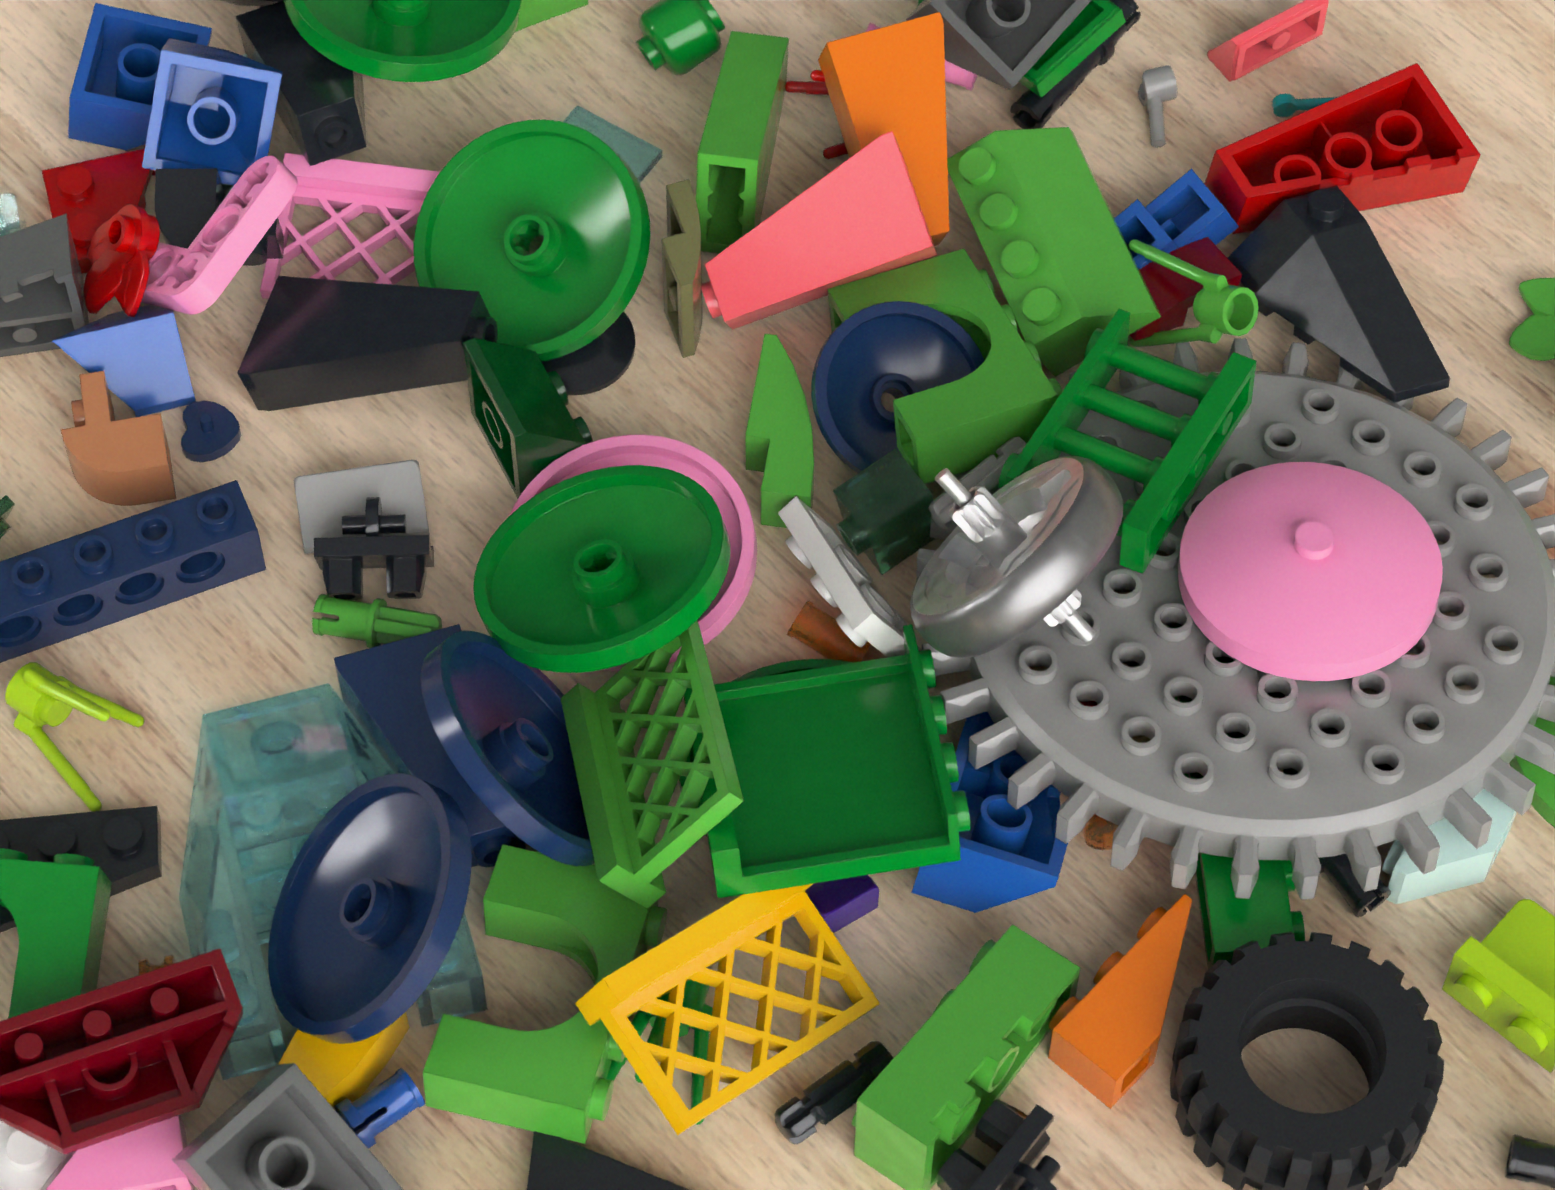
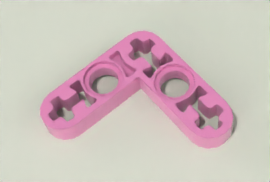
[141,155,298,315]

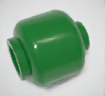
[636,0,725,76]

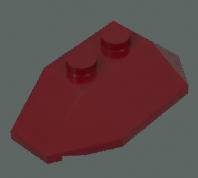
[0,948,243,1154]

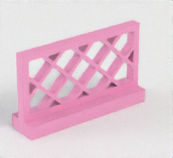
[260,153,440,299]

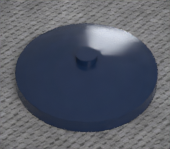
[421,631,595,866]
[268,774,472,1044]

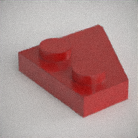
[42,148,156,274]

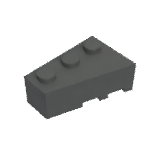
[0,214,89,357]

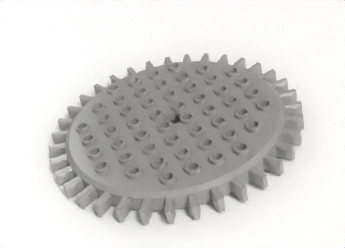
[914,338,1555,900]

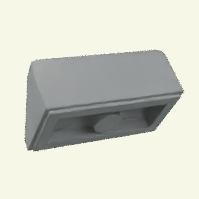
[294,460,430,554]

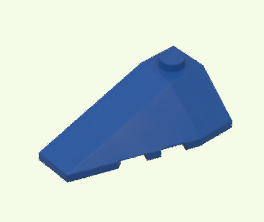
[912,711,1068,913]

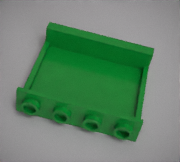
[683,624,971,899]

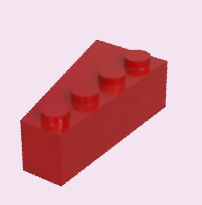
[1204,63,1481,235]

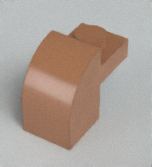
[61,371,176,506]

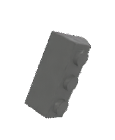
[906,0,1091,90]

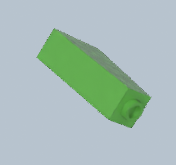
[696,31,789,253]

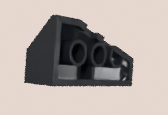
[1228,186,1450,403]

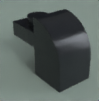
[155,168,284,266]

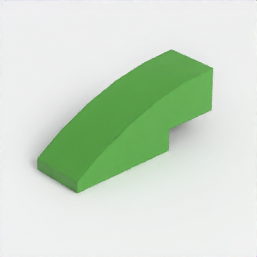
[745,334,814,528]

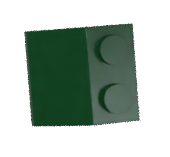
[463,338,593,499]

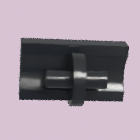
[314,497,434,600]
[937,1099,1061,1190]

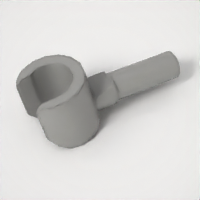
[1138,65,1177,148]

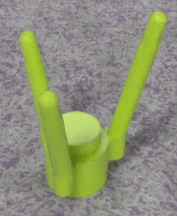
[5,662,144,812]

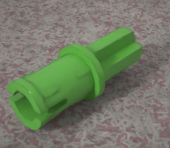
[312,594,443,648]

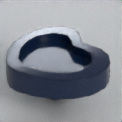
[181,401,241,462]

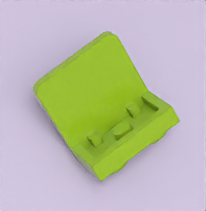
[1442,899,1555,1073]

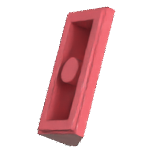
[1207,0,1329,82]

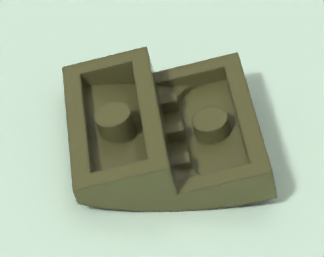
[661,179,703,358]

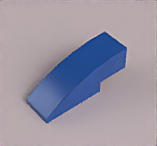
[1114,169,1239,269]

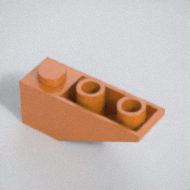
[1048,894,1192,1109]

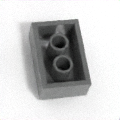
[172,1063,403,1190]

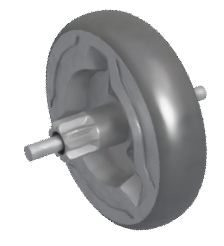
[910,456,1123,658]

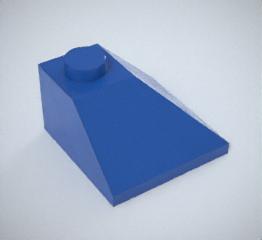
[142,38,283,186]

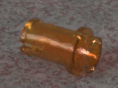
[786,600,871,663]

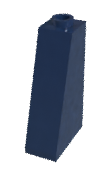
[334,624,526,867]

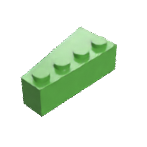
[851,924,1080,1190]

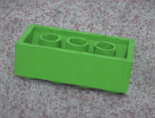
[947,127,1161,377]

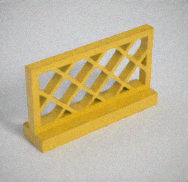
[575,884,880,1135]

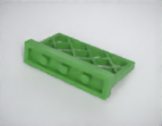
[560,621,744,909]

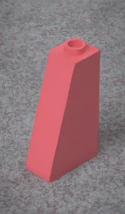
[701,131,938,330]

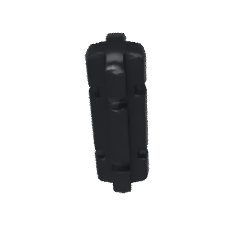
[775,1041,893,1144]

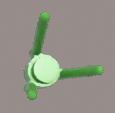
[1129,239,1259,347]

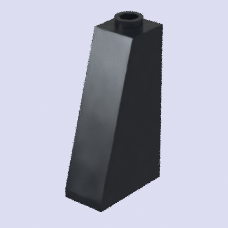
[235,1,367,166]
[237,276,498,411]

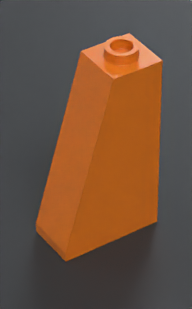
[818,12,949,252]

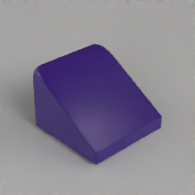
[805,875,879,933]

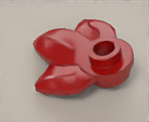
[83,204,160,317]

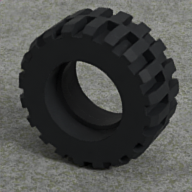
[1170,932,1444,1190]

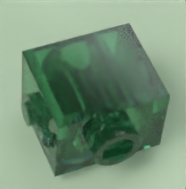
[833,448,936,575]

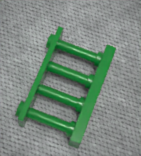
[999,308,1256,574]

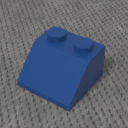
[68,3,212,150]

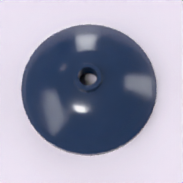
[811,301,985,487]

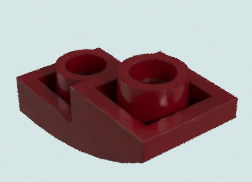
[1129,237,1242,341]

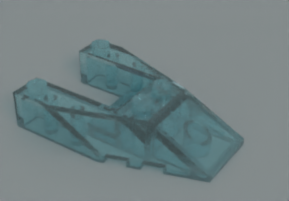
[179,683,488,1080]

